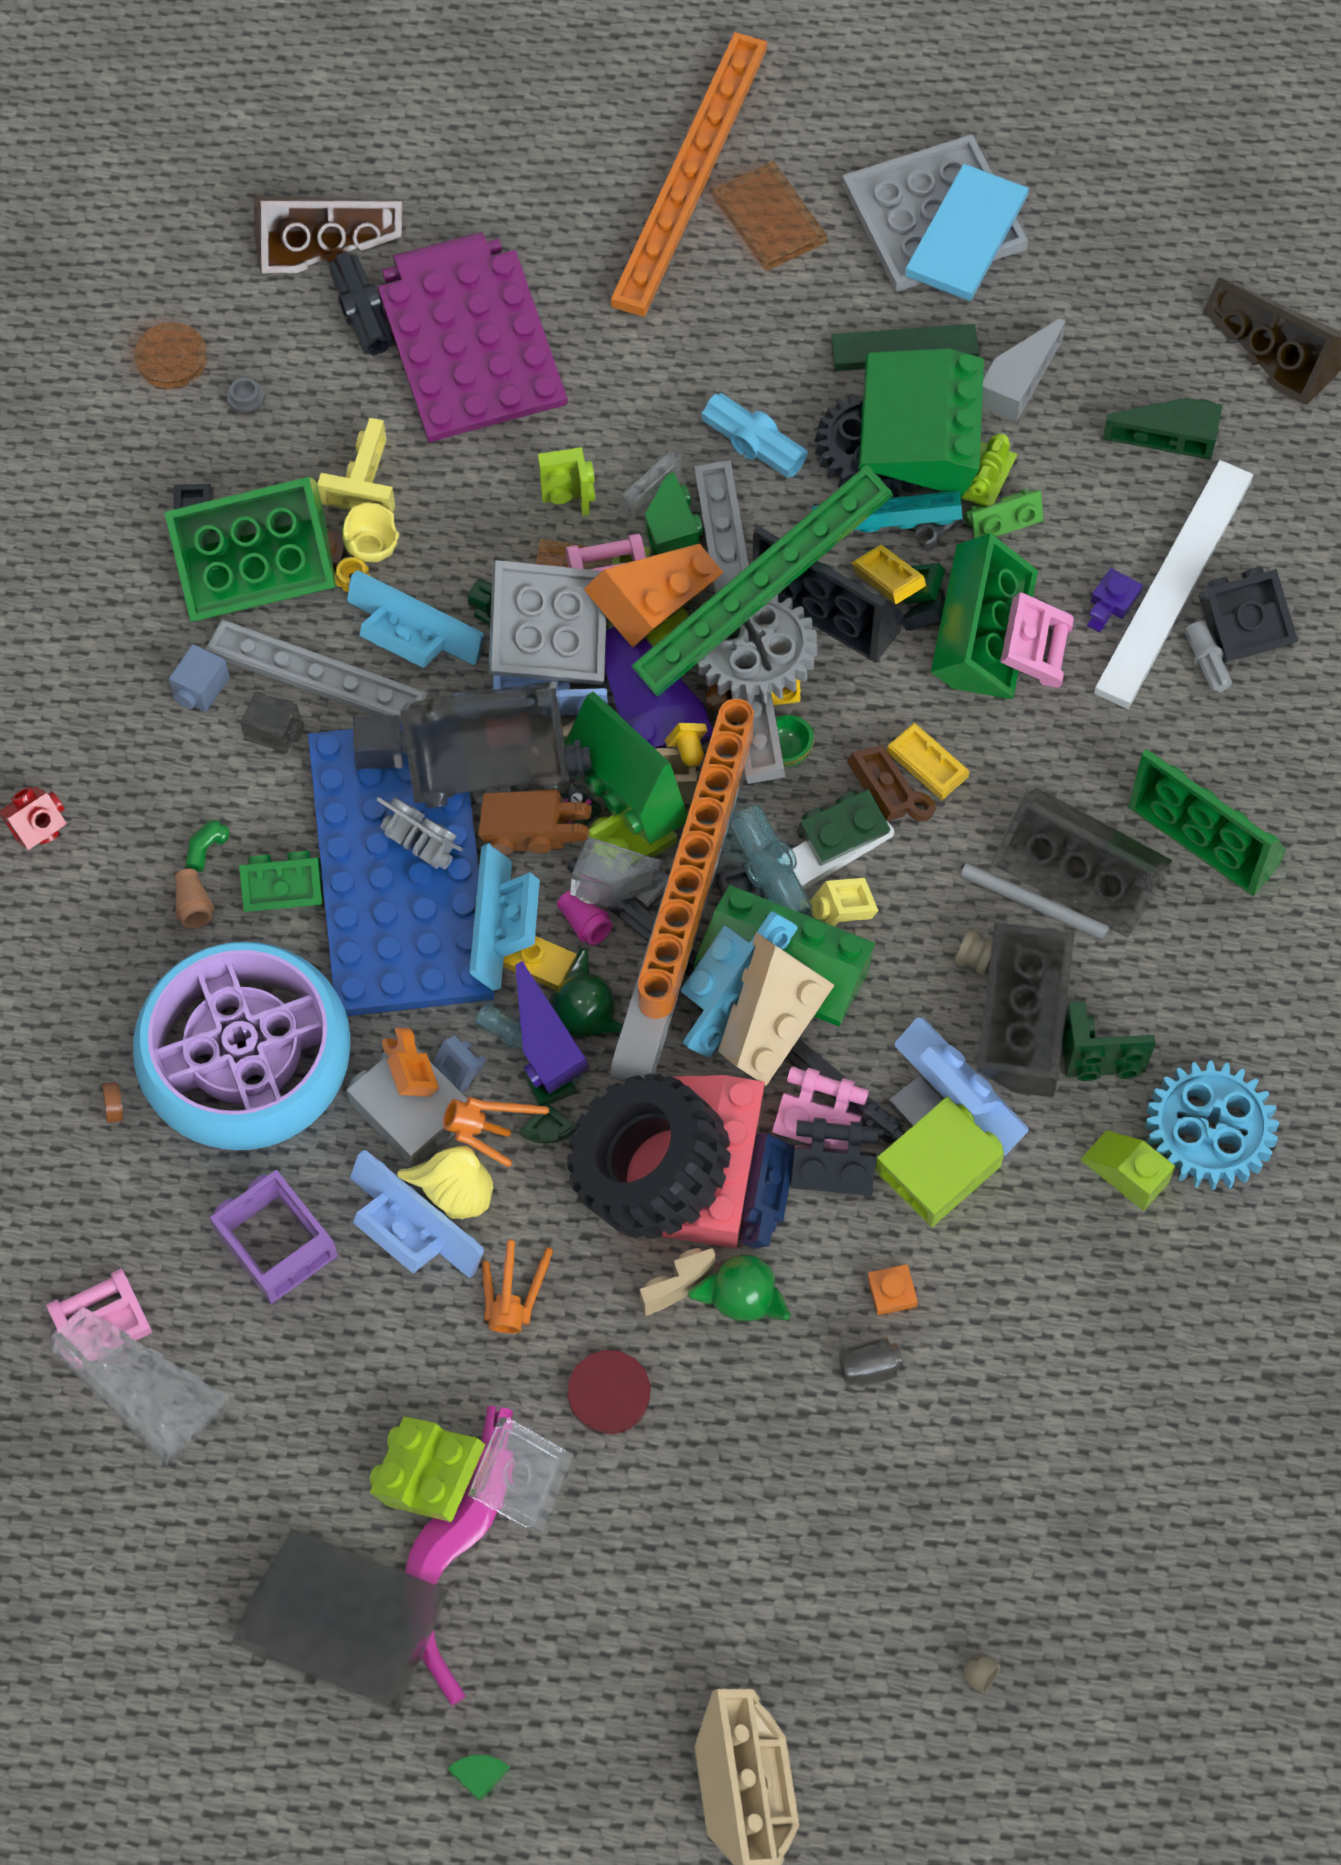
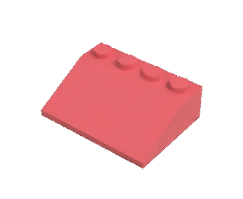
[627,1075,765,1249]

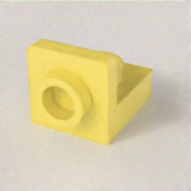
[810,878,878,927]

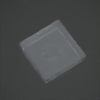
[468,1417,574,1532]

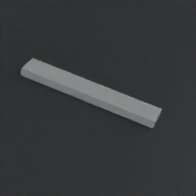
[206,619,428,724]

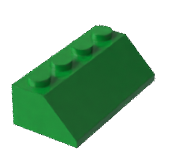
[931,533,1038,699]
[565,691,688,844]
[693,885,876,1027]

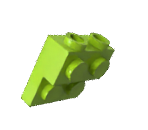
[369,1416,485,1522]

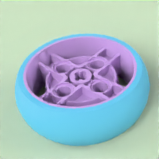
[133,942,350,1150]

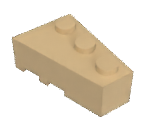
[718,932,834,1086]

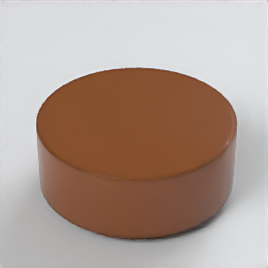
[102,1082,123,1124]

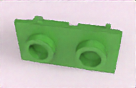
[964,489,1044,538]

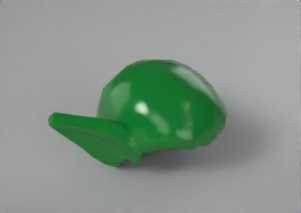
[688,1254,791,1322]

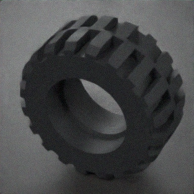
[567,1073,731,1239]

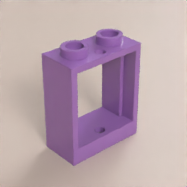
[209,1170,338,1304]

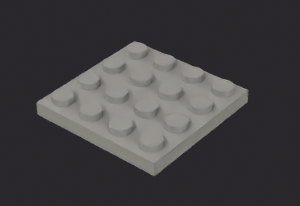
[842,134,1028,292]

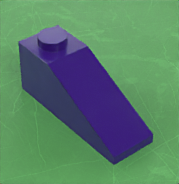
[515,961,590,1094]

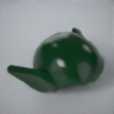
[549,948,623,1037]

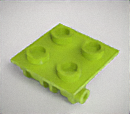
[942,433,1017,507]

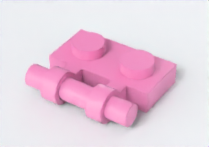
[772,1067,869,1150]

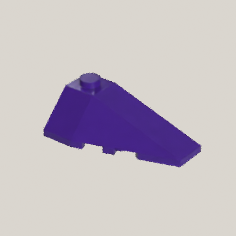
[605,626,713,749]

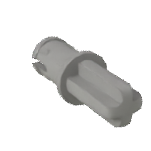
[1184,621,1232,693]

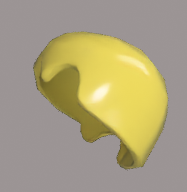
[342,502,399,563]

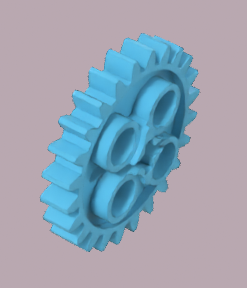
[1145,1061,1279,1190]

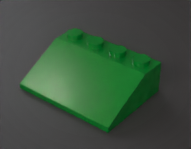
[858,349,984,497]
[164,477,336,622]
[1128,749,1286,896]

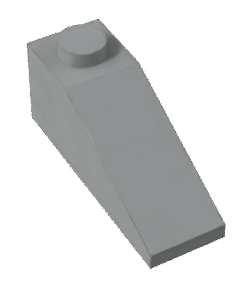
[982,318,1066,422]

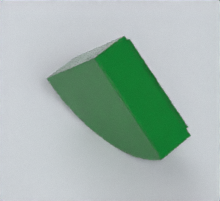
[448,1755,510,1802]

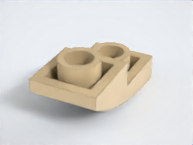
[640,1248,715,1316]

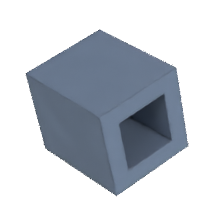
[169,644,230,712]

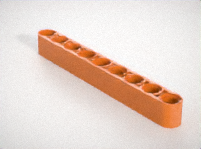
[638,699,754,1019]

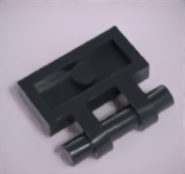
[791,1117,879,1196]

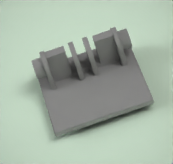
[377,797,463,869]

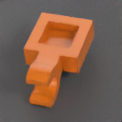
[382,1027,439,1097]

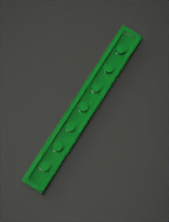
[631,465,893,697]

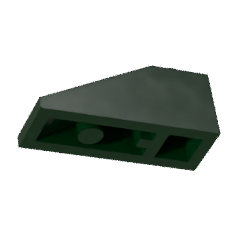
[1103,398,1223,460]

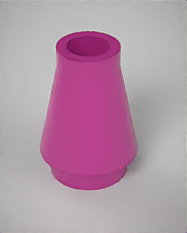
[557,890,612,945]

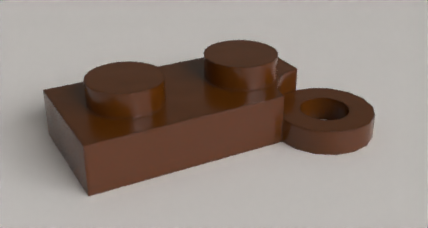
[847,744,936,822]

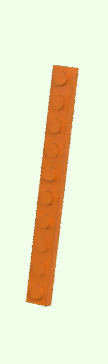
[611,32,767,317]

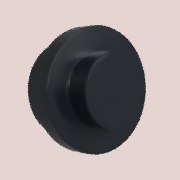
[565,740,592,779]

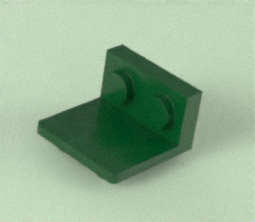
[1060,1001,1155,1081]

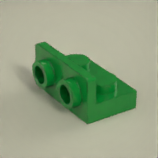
[239,851,323,912]

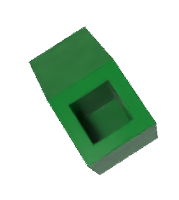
[645,472,704,556]

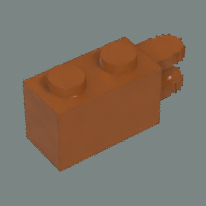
[478,790,592,855]

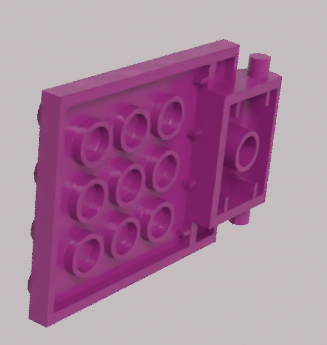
[378,231,568,443]

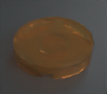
[134,322,208,389]

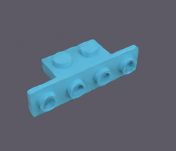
[347,570,484,668]
[470,843,540,991]
[680,911,797,1058]

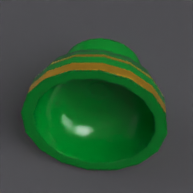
[776,715,814,767]

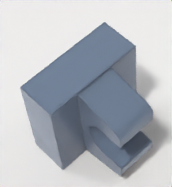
[432,1036,486,1092]

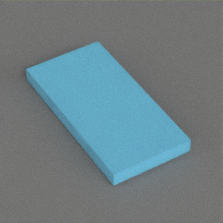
[905,164,1029,301]

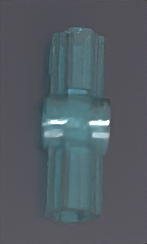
[730,805,812,915]

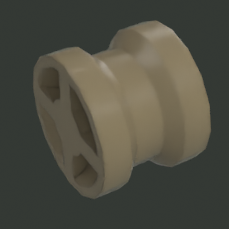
[955,928,1000,977]

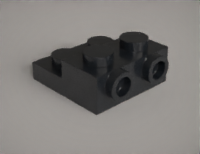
[1198,567,1298,663]

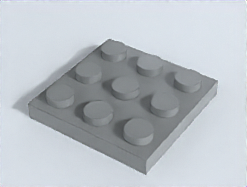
[488,560,606,685]

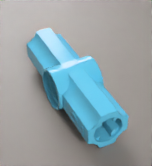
[702,393,808,478]

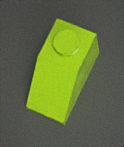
[1081,1130,1175,1211]

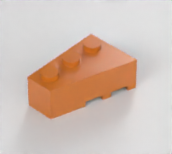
[584,544,724,648]

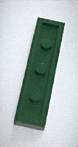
[831,324,979,371]

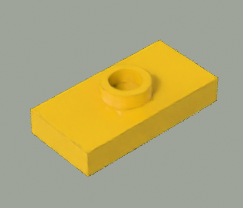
[852,544,926,604]
[887,722,970,801]
[503,936,577,990]

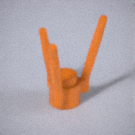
[443,1097,549,1167]
[482,1239,553,1334]

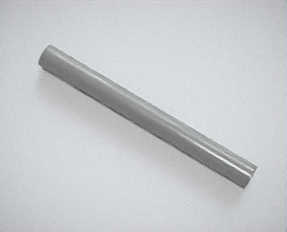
[960,863,1110,940]

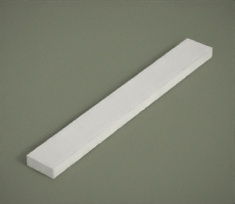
[1094,460,1254,709]

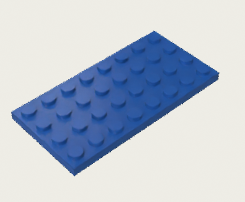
[308,718,495,1016]

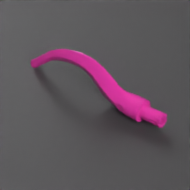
[404,1406,513,1706]

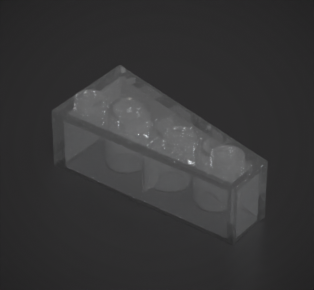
[49,1307,232,1466]

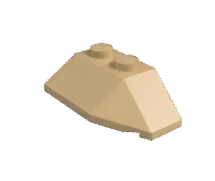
[695,1689,799,1865]

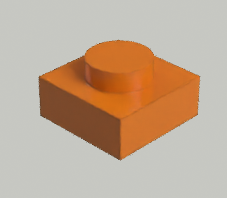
[867,1264,918,1315]

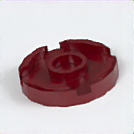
[567,1350,651,1434]

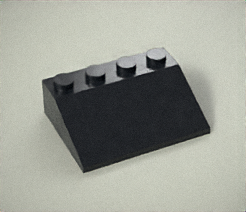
[752,525,903,663]

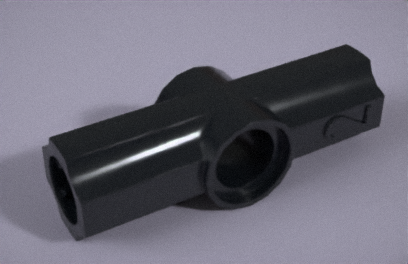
[329,252,393,356]

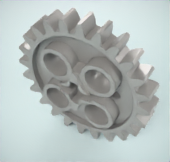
[697,595,817,704]

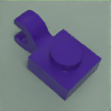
[1087,568,1143,633]

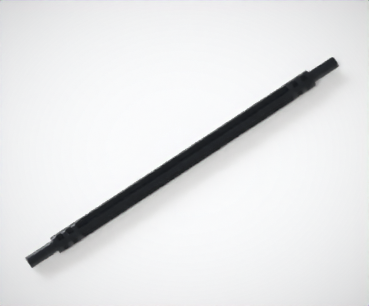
[567,857,905,1143]

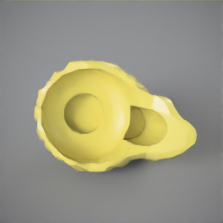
[397,1146,493,1220]

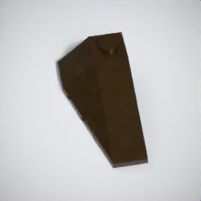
[1204,277,1341,404]

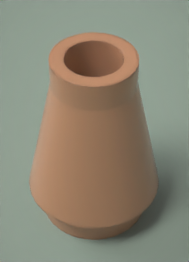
[174,869,214,928]

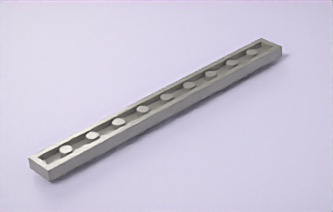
[694,460,786,784]

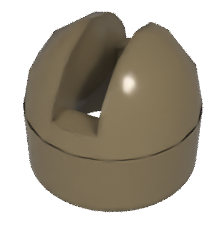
[963,1655,1001,1694]

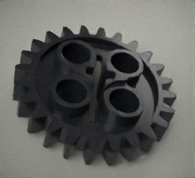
[814,394,914,497]

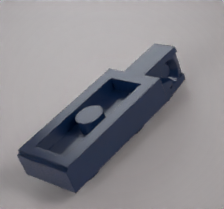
[741,1132,795,1249]

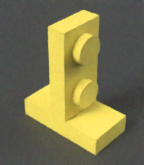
[317,418,395,513]

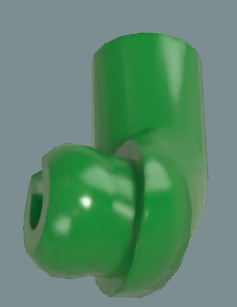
[185,820,230,872]

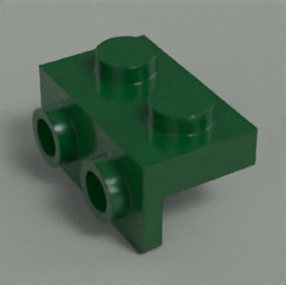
[796,789,891,866]

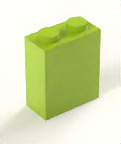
[875,1096,1004,1228]

